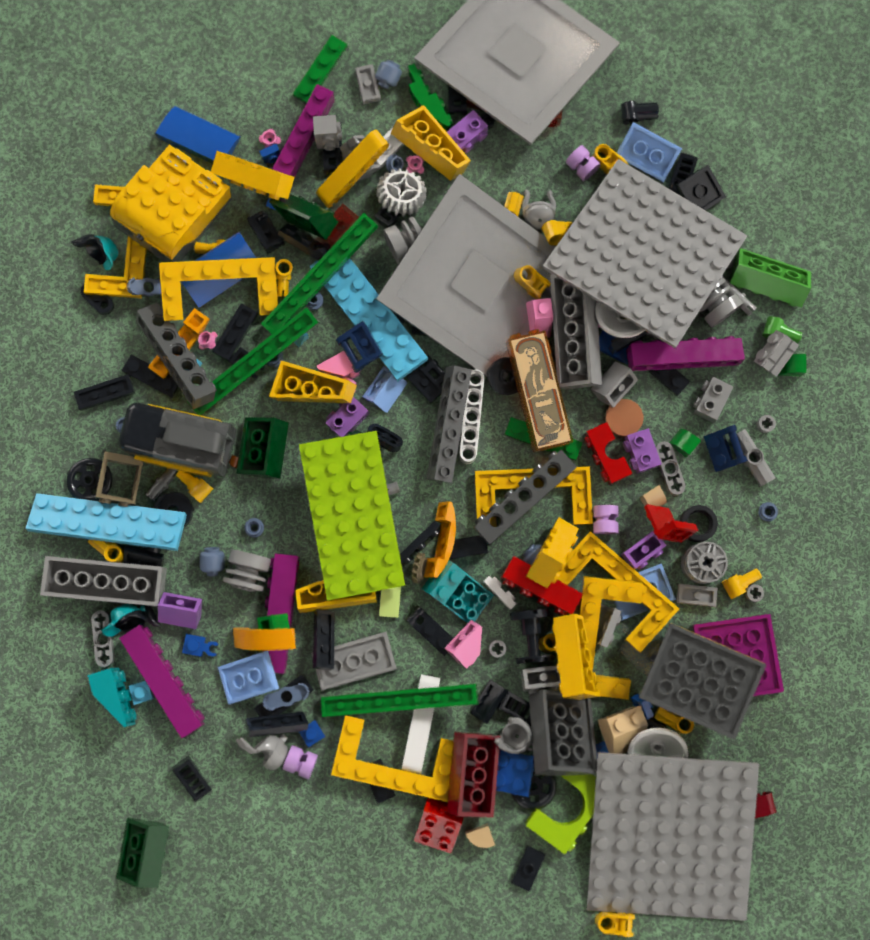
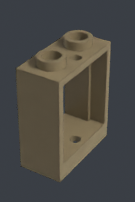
[95,451,143,507]

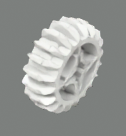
[376,168,427,217]

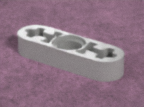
[656,441,685,496]
[91,610,115,667]

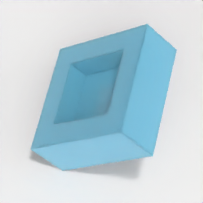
[129,681,154,705]

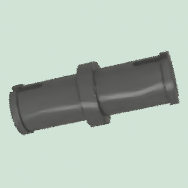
[145,468,178,502]

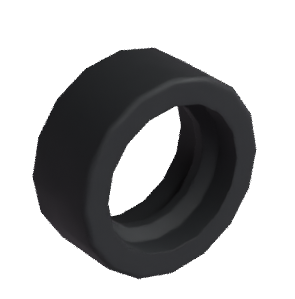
[679,505,718,542]

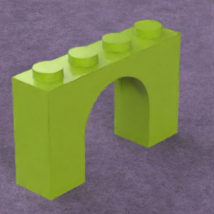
[525,775,596,854]

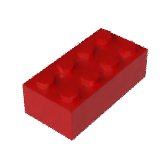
[500,556,583,616]

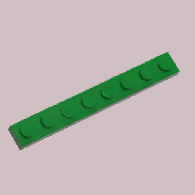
[261,213,379,334]
[187,307,319,415]
[321,684,478,717]

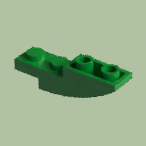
[408,63,453,132]

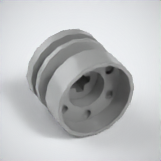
[383,216,422,265]
[699,278,744,328]
[681,542,728,584]
[223,549,271,592]

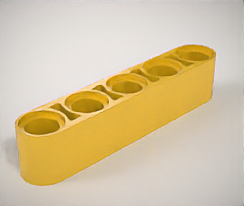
[316,129,389,208]

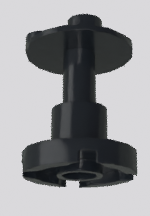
[510,609,554,664]

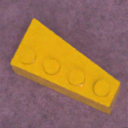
[390,105,471,181]
[211,151,295,200]
[269,360,357,403]
[527,517,579,588]
[295,580,377,613]
[552,614,601,700]

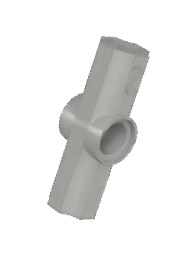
[737,429,775,487]

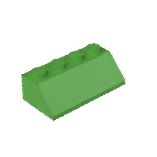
[730,248,811,308]

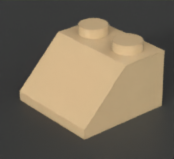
[597,706,648,754]

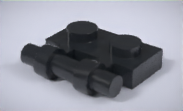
[405,355,445,404]

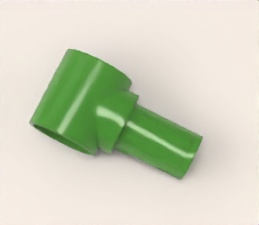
[762,316,802,343]

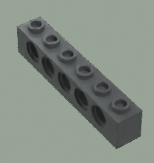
[136,302,216,410]
[426,365,472,483]
[474,450,577,545]

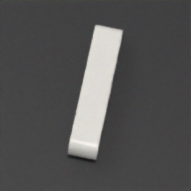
[459,370,484,464]
[402,674,440,774]

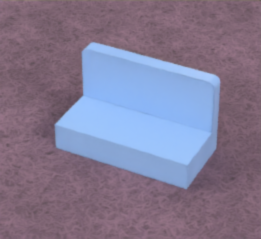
[363,366,407,413]

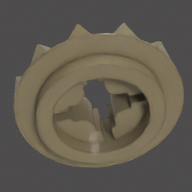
[412,553,427,584]

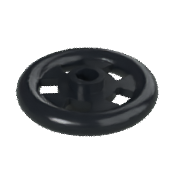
[66,458,113,501]
[511,766,557,810]

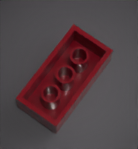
[447,732,500,818]

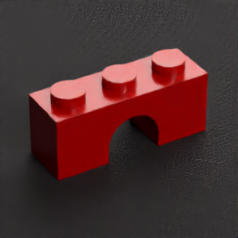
[583,422,633,485]

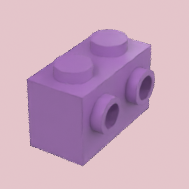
[447,110,488,153]
[326,397,369,437]
[623,428,662,474]
[620,530,667,570]
[158,592,202,629]

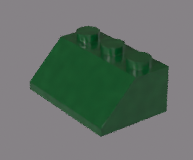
[269,194,338,240]
[236,417,289,479]
[116,818,169,888]

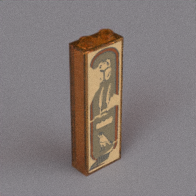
[506,329,573,453]

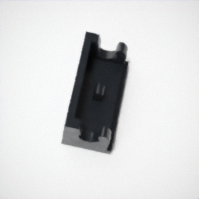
[247,210,285,254]

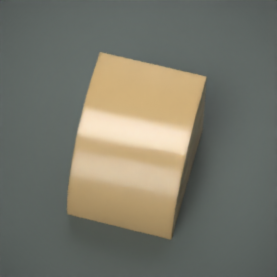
[640,485,667,506]
[465,823,495,848]

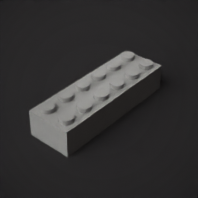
[550,274,602,390]
[40,556,167,607]

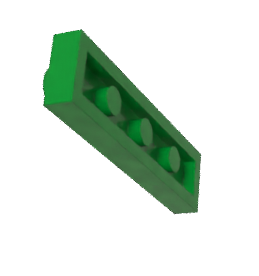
[293,35,348,104]
[504,417,583,461]

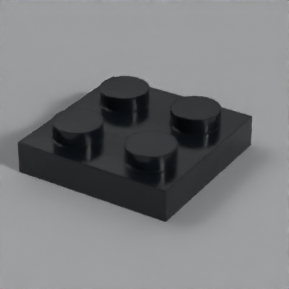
[676,165,726,211]

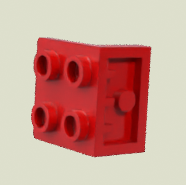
[644,504,699,543]
[414,797,464,853]

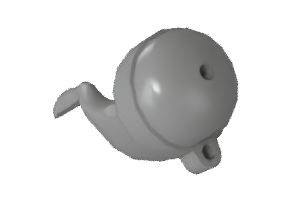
[522,189,556,233]
[495,717,533,754]
[236,734,288,771]

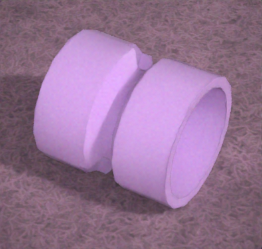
[565,145,601,181]
[593,505,619,534]
[283,745,318,780]

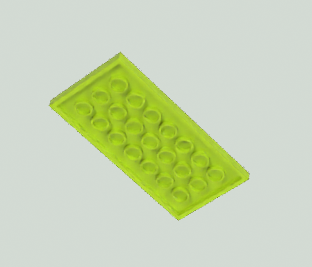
[299,431,405,601]

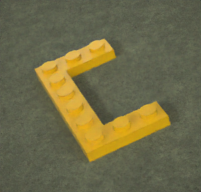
[84,185,147,299]
[159,257,278,321]
[475,466,593,527]
[557,531,679,653]
[579,576,643,700]
[331,715,453,802]

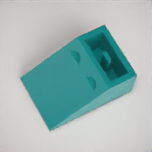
[422,561,494,624]
[87,668,137,727]

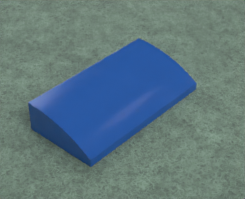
[156,106,240,164]
[181,232,256,307]

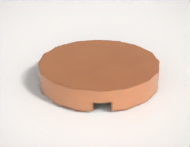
[605,399,644,437]

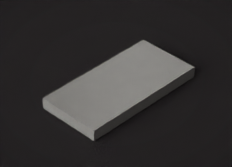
[311,631,397,691]

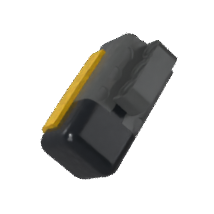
[119,403,236,477]

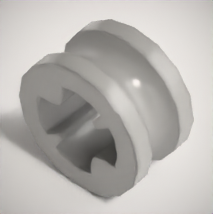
[757,415,776,433]
[745,585,764,602]
[489,640,506,658]

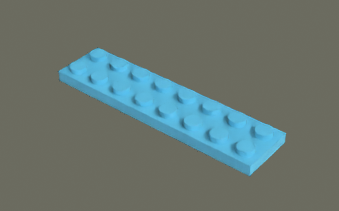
[309,258,428,382]
[25,493,187,551]

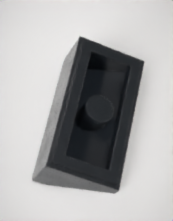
[450,535,488,560]

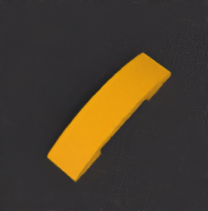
[148,308,210,379]
[424,501,456,578]
[233,627,296,650]

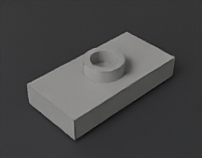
[355,64,381,105]
[676,584,718,607]

